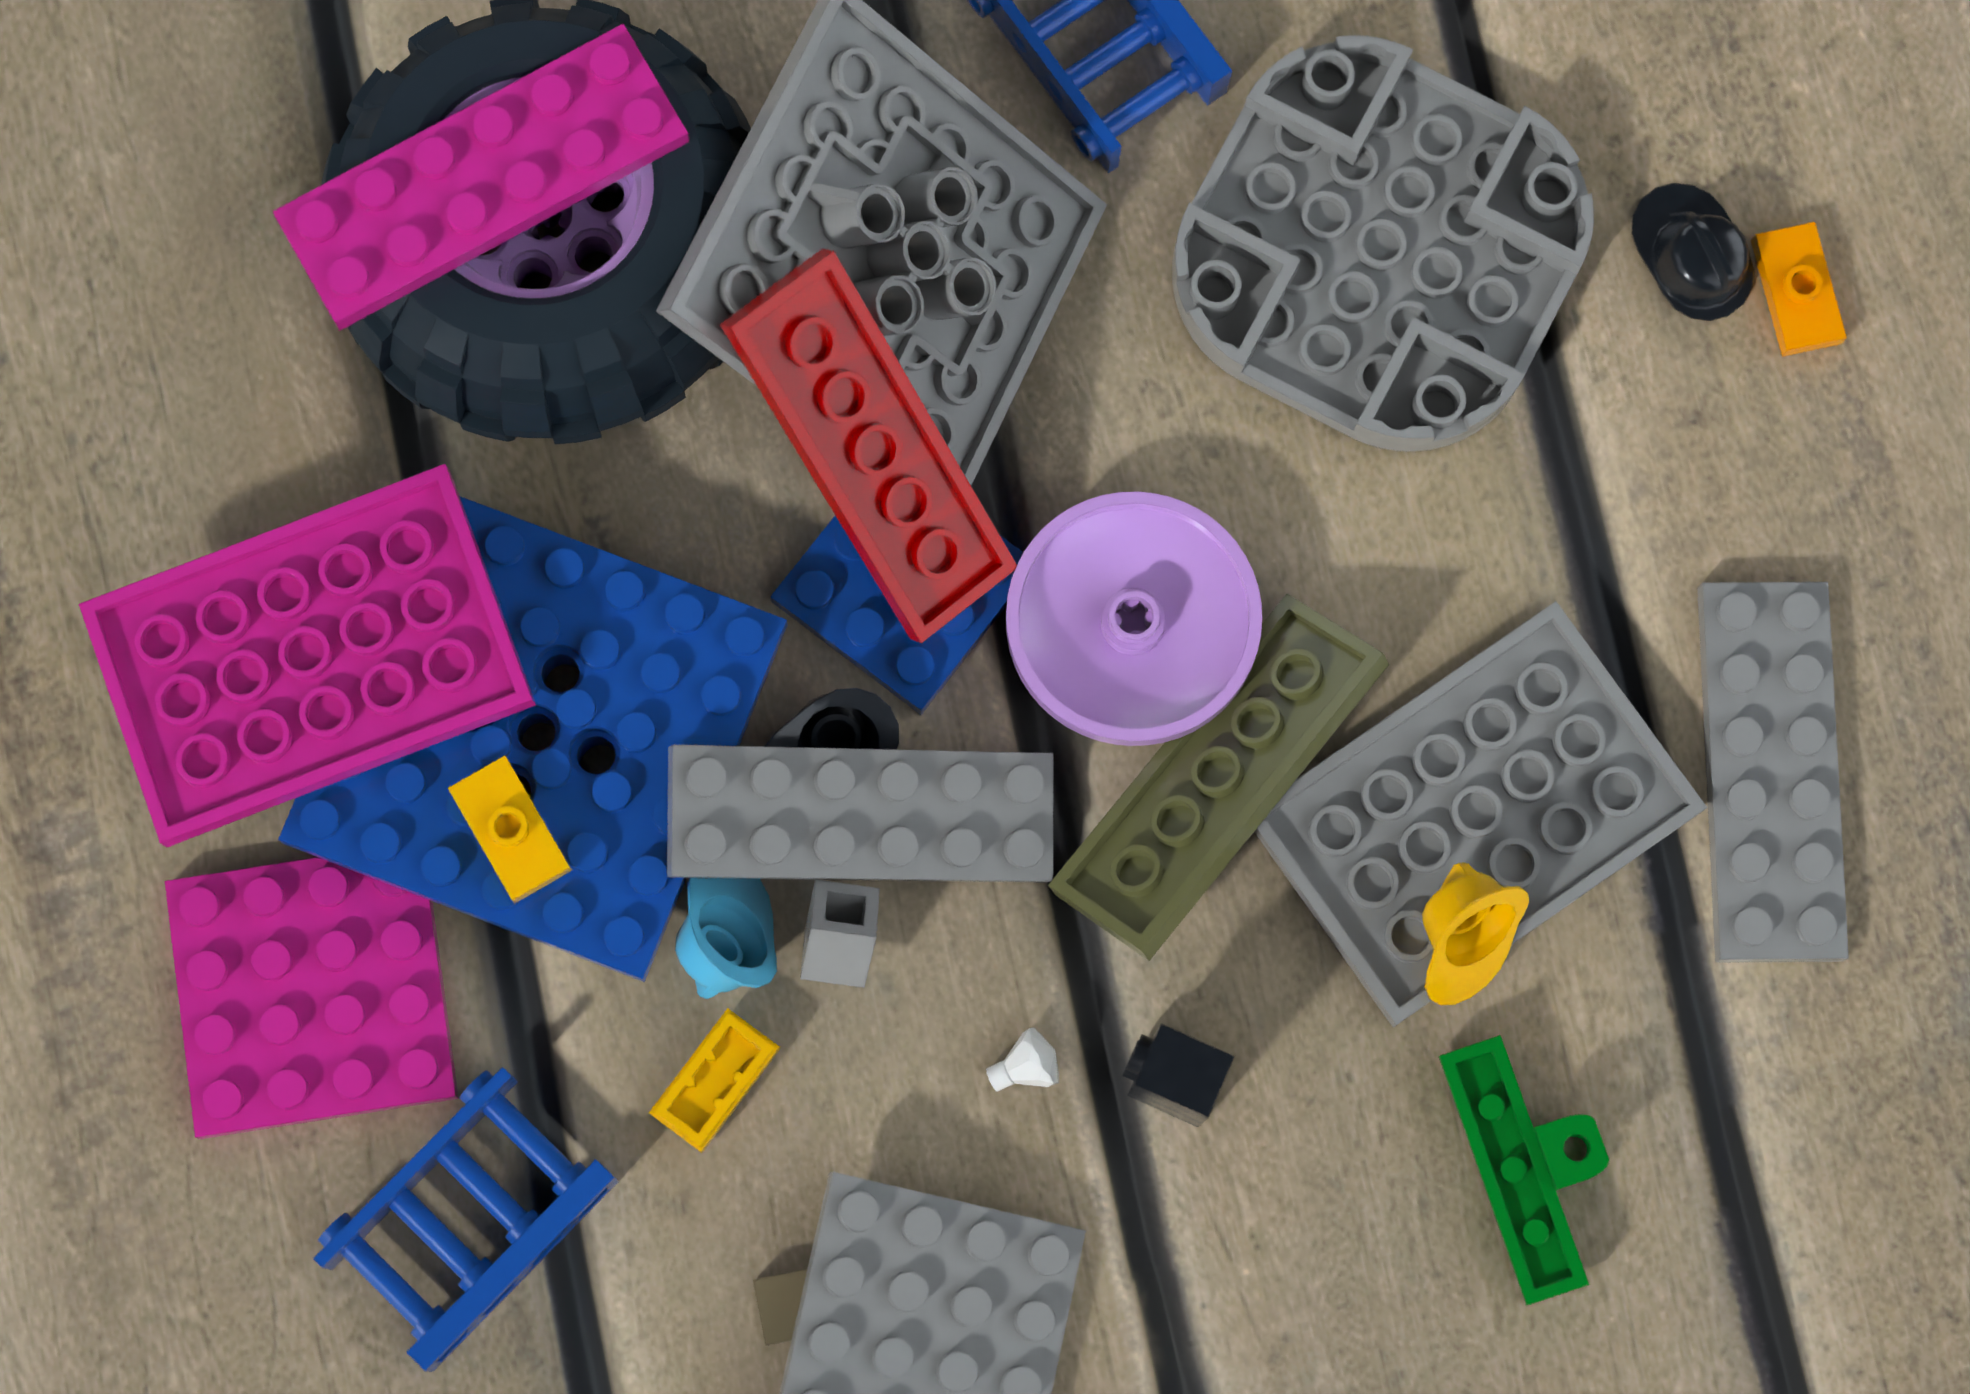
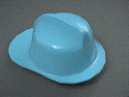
[675,878,777,999]

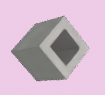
[800,879,880,988]

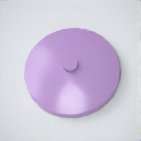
[1006,492,1262,746]

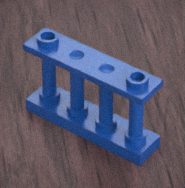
[968,0,1232,173]
[313,1067,619,1372]

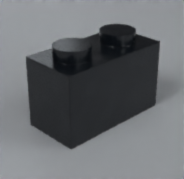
[1122,1024,1235,1127]

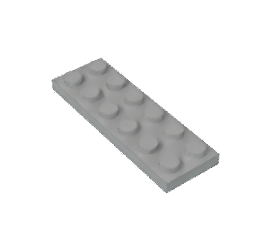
[1697,582,1849,963]
[667,745,1053,883]

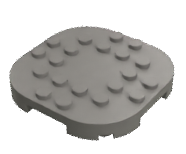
[1172,35,1594,452]

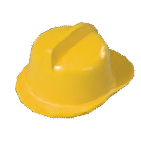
[1422,862,1529,1005]

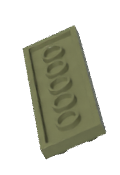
[1048,594,1389,961]

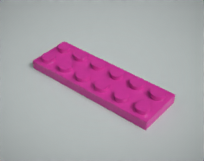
[272,23,690,331]

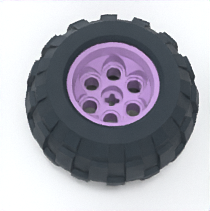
[321,0,751,445]

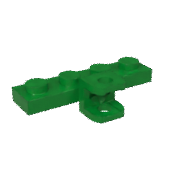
[1438,1035,1609,1306]

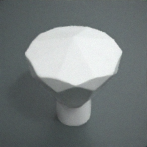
[986,1028,1059,1092]

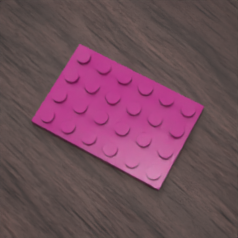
[79,464,536,848]

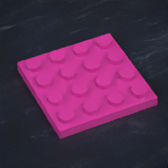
[164,857,459,1139]

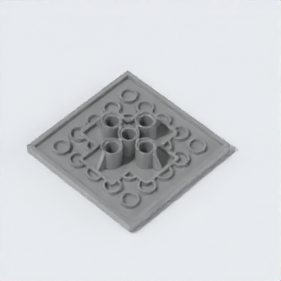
[656,0,1107,485]

